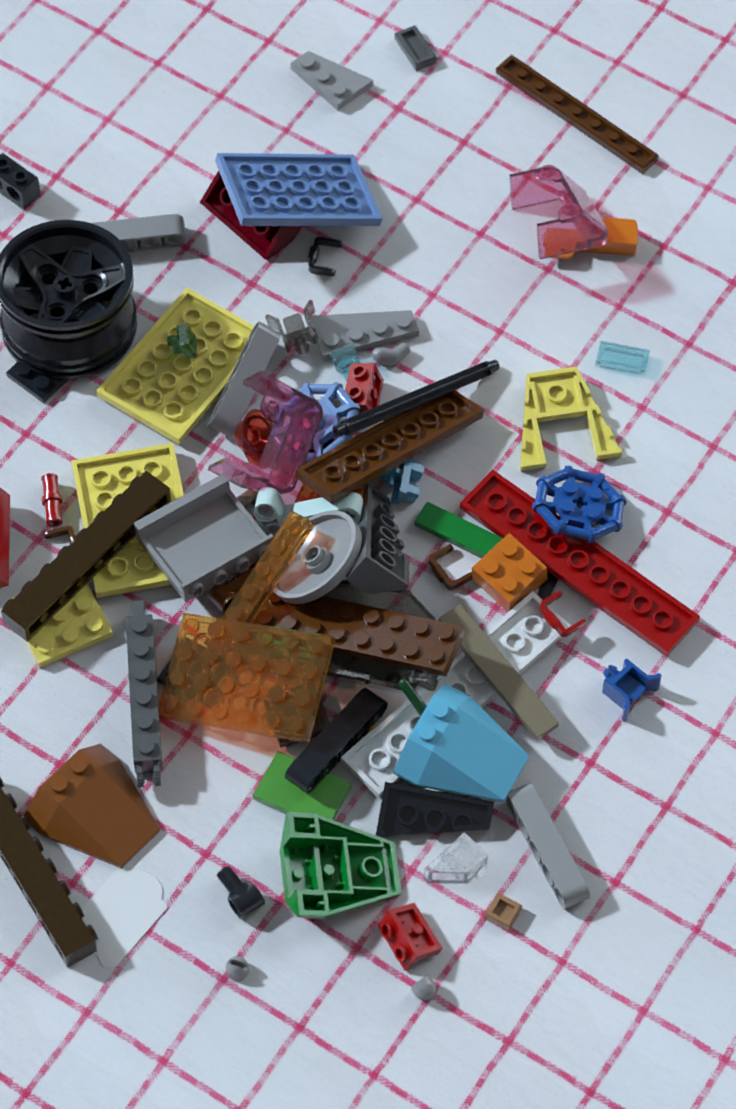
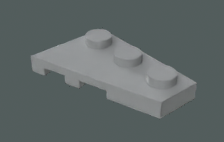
[290,51,373,111]

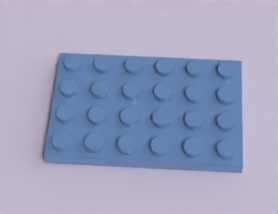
[215,153,383,226]

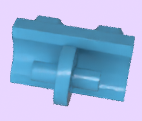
[380,457,425,505]

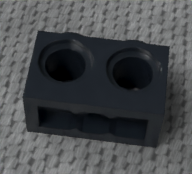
[0,153,41,210]

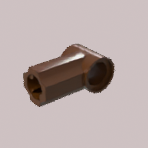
[209,567,265,617]

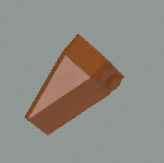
[24,743,160,869]

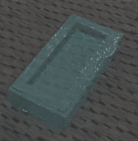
[595,341,650,375]

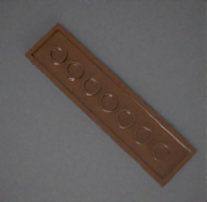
[296,390,484,503]
[249,586,466,677]

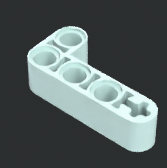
[254,487,363,542]

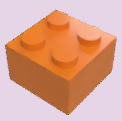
[472,533,547,612]

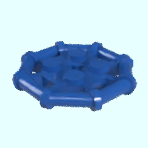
[532,466,627,543]

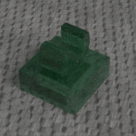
[167,323,197,359]

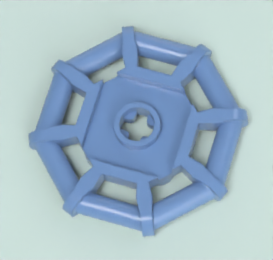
[269,382,360,465]

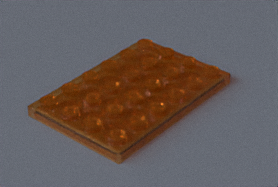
[159,613,336,743]

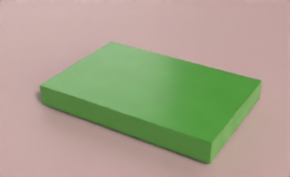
[253,751,352,820]

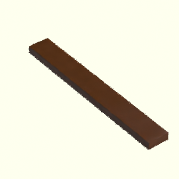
[496,54,659,174]

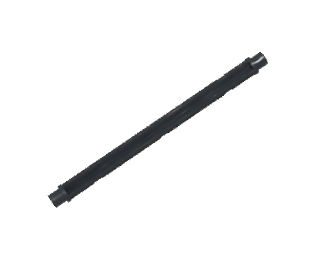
[332,360,500,437]

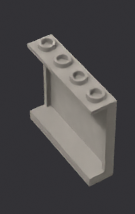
[134,473,276,602]

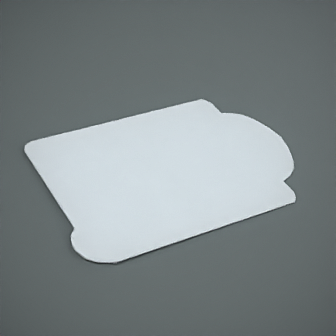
[82,869,168,968]

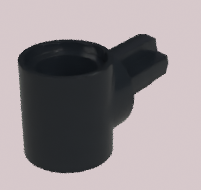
[217,866,265,920]

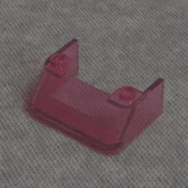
[509,165,608,260]
[208,371,323,495]

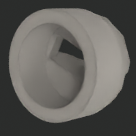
[226,956,249,981]
[411,976,436,1001]

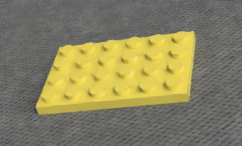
[96,288,254,445]
[71,443,184,598]

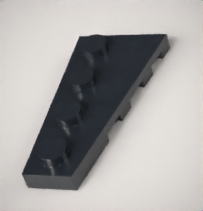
[376,782,494,837]

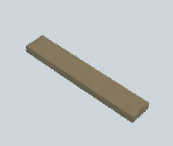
[438,604,559,741]

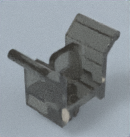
[265,300,319,355]

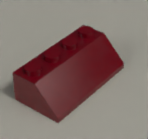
[199,170,302,260]

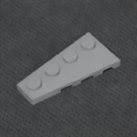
[308,310,419,361]

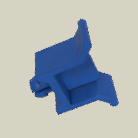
[602,658,662,722]

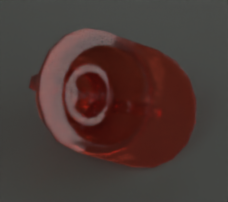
[234,409,274,470]

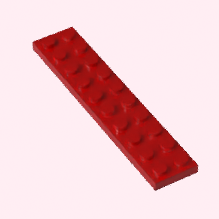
[459,469,700,657]

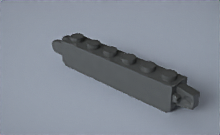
[125,600,163,788]

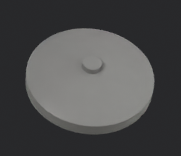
[268,510,362,604]

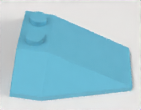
[393,684,529,802]

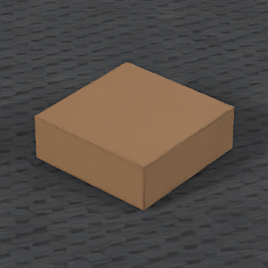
[484,893,523,932]

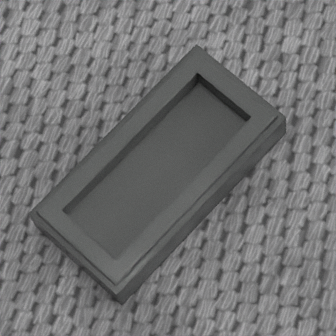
[394,25,437,71]

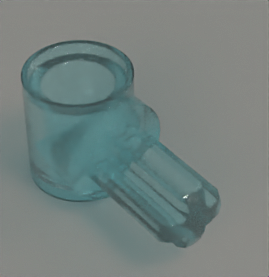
[329,342,361,382]

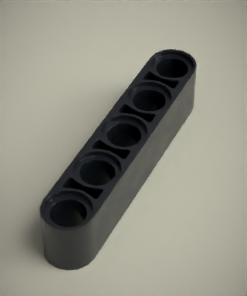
[285,687,388,794]

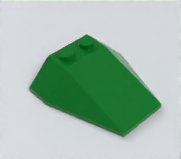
[279,812,402,918]

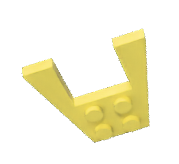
[520,366,622,471]

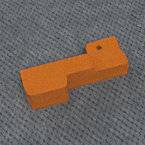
[542,217,638,259]

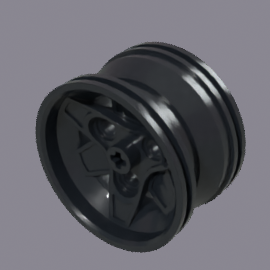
[0,220,137,379]

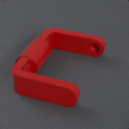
[539,590,587,637]

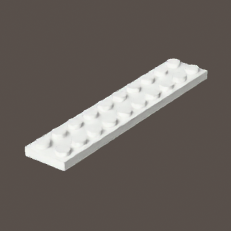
[340,591,571,799]

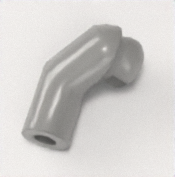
[372,342,411,366]

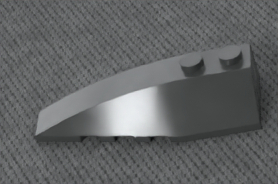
[346,484,409,594]

